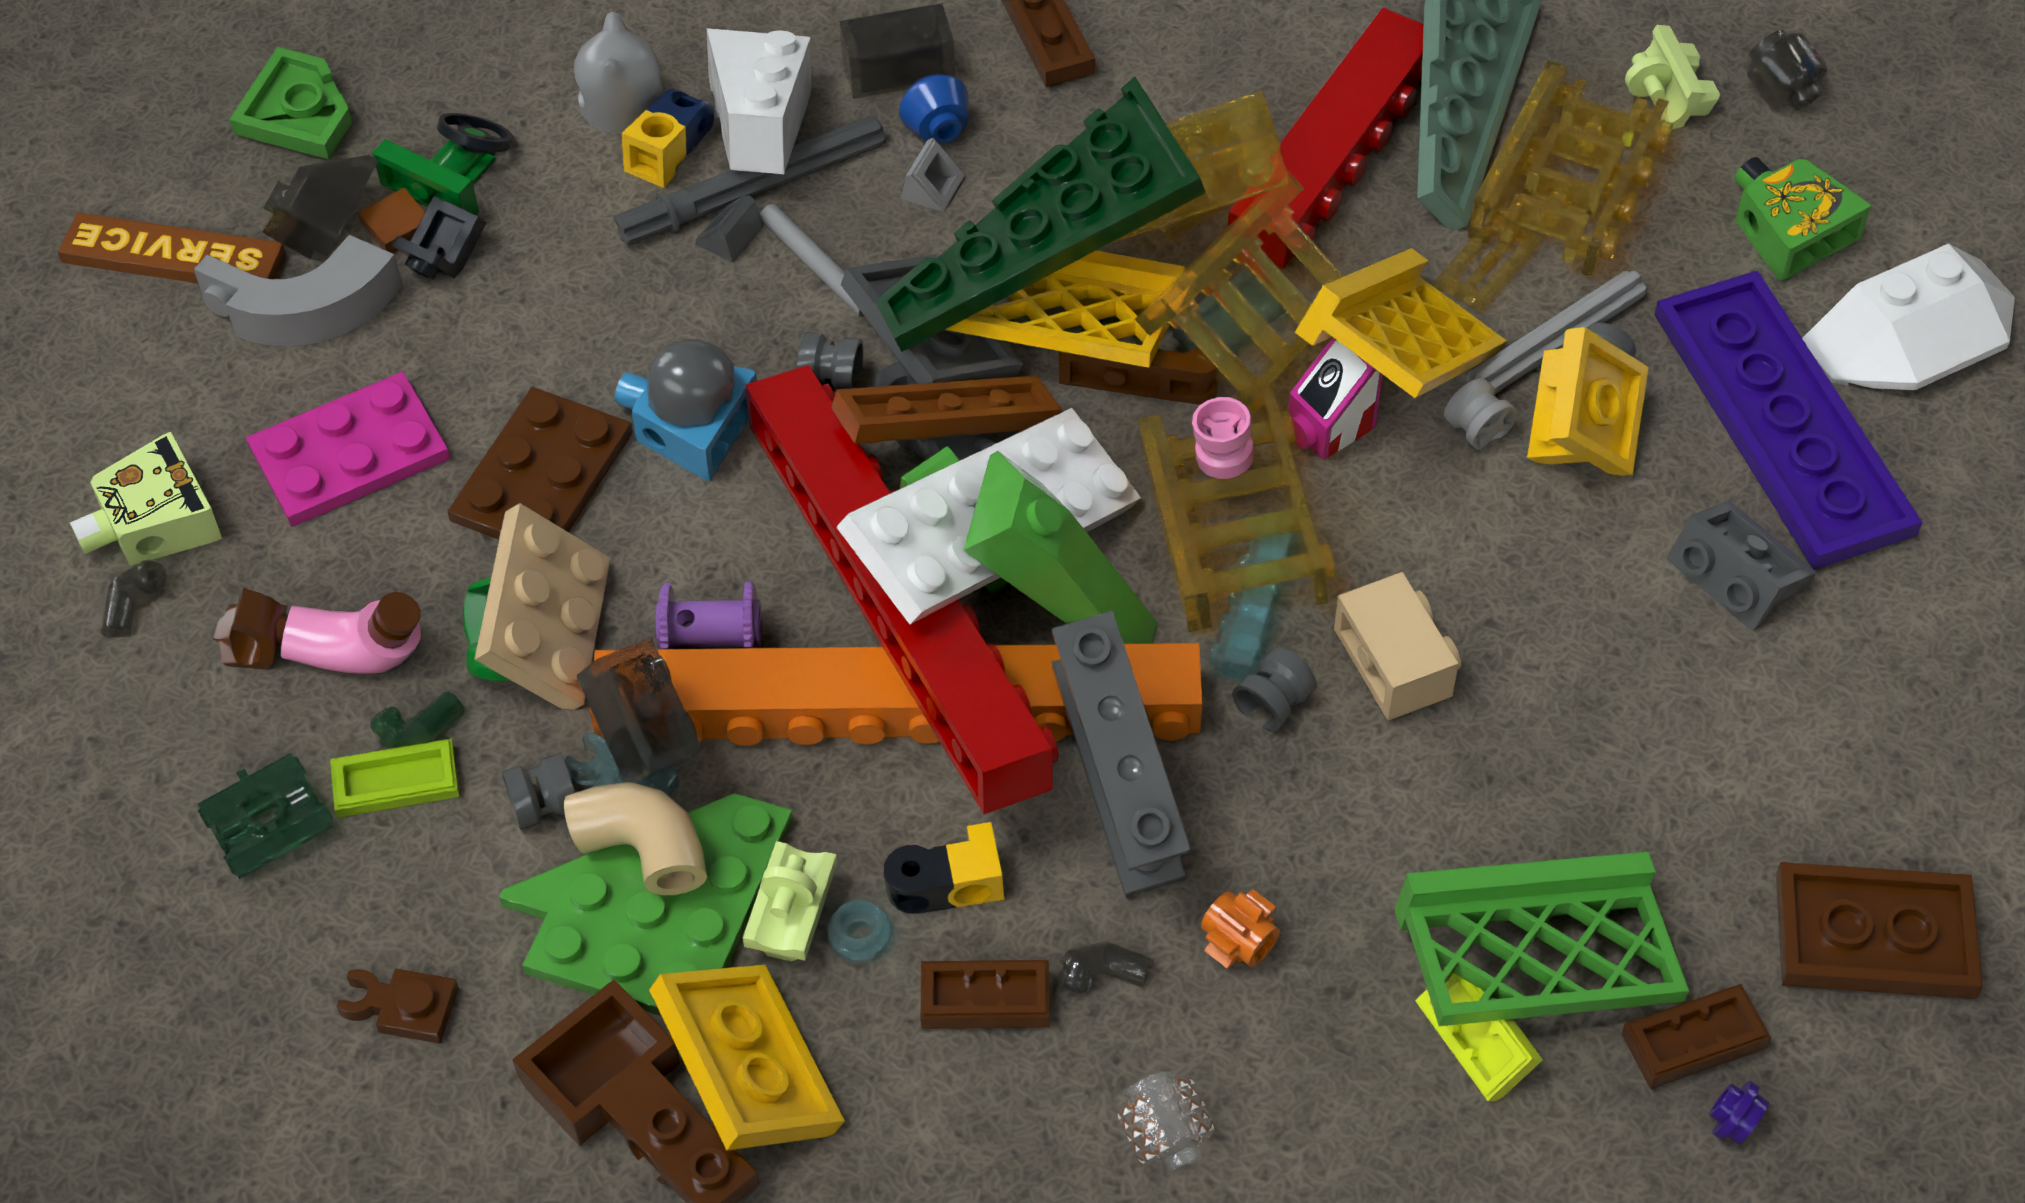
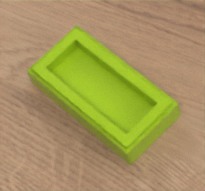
[330,738,460,818]

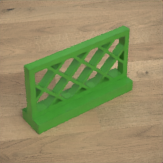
[1394,852,1689,1026]

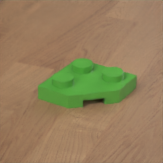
[229,47,352,160]

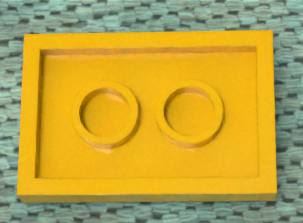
[649,965,845,1151]

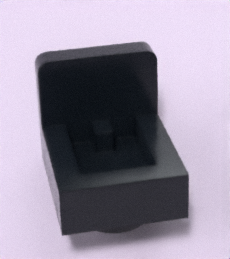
[392,196,487,280]

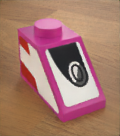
[1286,337,1383,460]

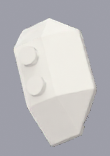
[1802,244,2015,390]

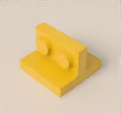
[1527,327,1649,476]

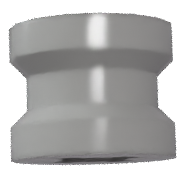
[1444,378,1517,450]

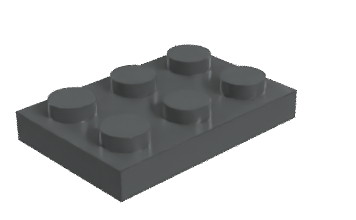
[841,254,1023,384]

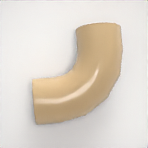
[564,782,707,895]

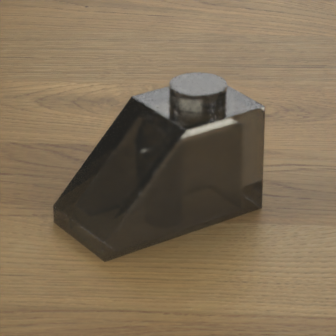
[262,155,379,262]

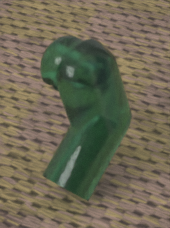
[370,691,464,749]

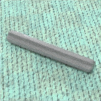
[1467,271,1647,394]

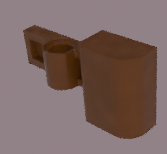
[512,979,759,1203]

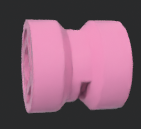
[1192,397,1254,479]

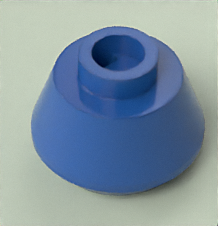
[899,74,969,143]

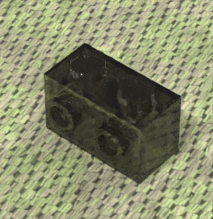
[839,3,955,99]
[576,637,703,783]

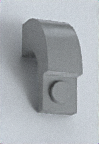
[194,235,403,346]

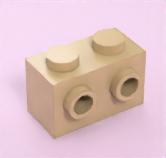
[1334,572,1461,721]

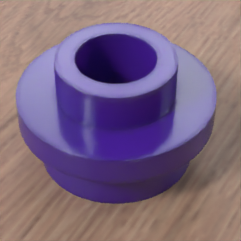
[1709,1080,1769,1145]

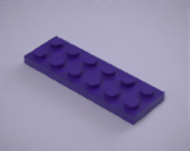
[1654,270,1923,570]

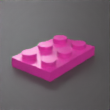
[245,371,450,527]

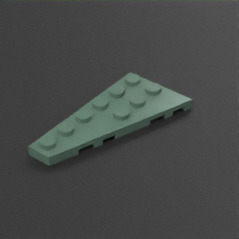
[1417,0,1541,230]

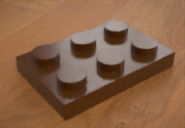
[447,387,633,539]
[1776,862,1982,999]

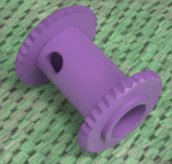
[656,582,762,649]

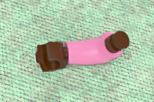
[213,588,421,674]

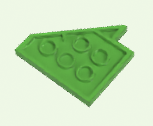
[499,793,793,1016]

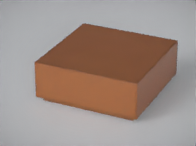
[358,188,425,253]

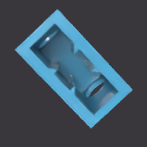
[615,366,757,481]

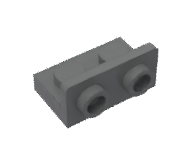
[1667,501,1817,631]

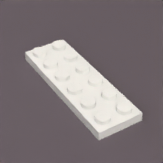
[837,408,1141,624]

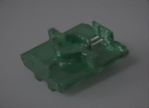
[197,753,334,879]

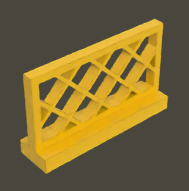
[1295,248,1507,398]
[945,251,1185,368]

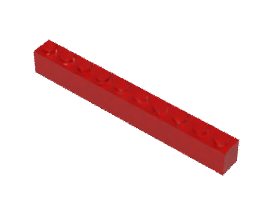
[745,365,1059,815]

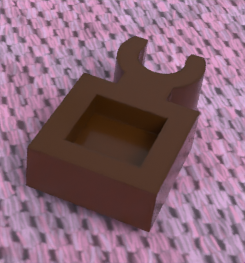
[336,968,459,1044]

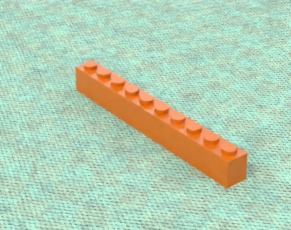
[590,643,1202,747]

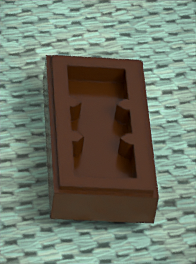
[920,960,1050,1029]
[1622,984,1771,1089]

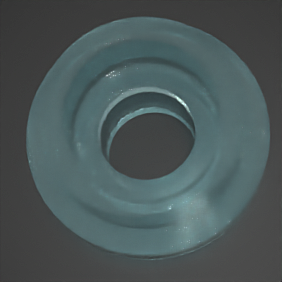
[827,900,891,962]

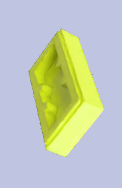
[1415,960,1543,1101]

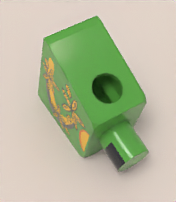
[1734,157,1871,282]

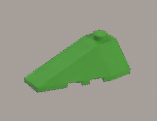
[963,451,1157,644]

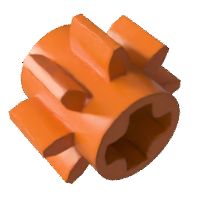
[1201,889,1280,969]

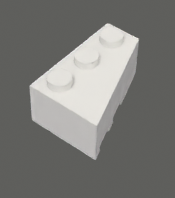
[707,28,812,174]

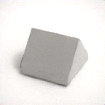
[901,138,965,212]

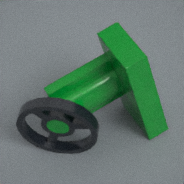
[372,113,513,215]

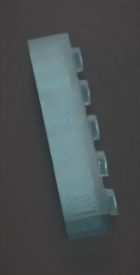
[1209,513,1296,682]

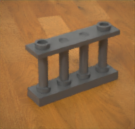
[1052,610,1191,897]

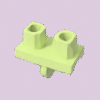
[1625,25,1720,130]
[743,841,837,962]

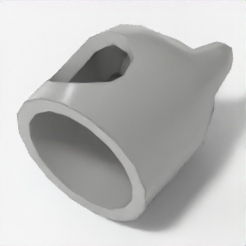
[574,12,663,133]

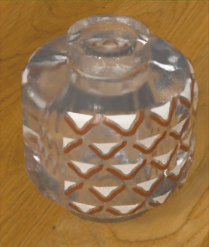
[1118,1069,1214,1173]

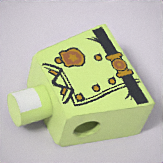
[70,432,222,566]

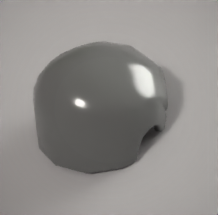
[647,339,735,426]

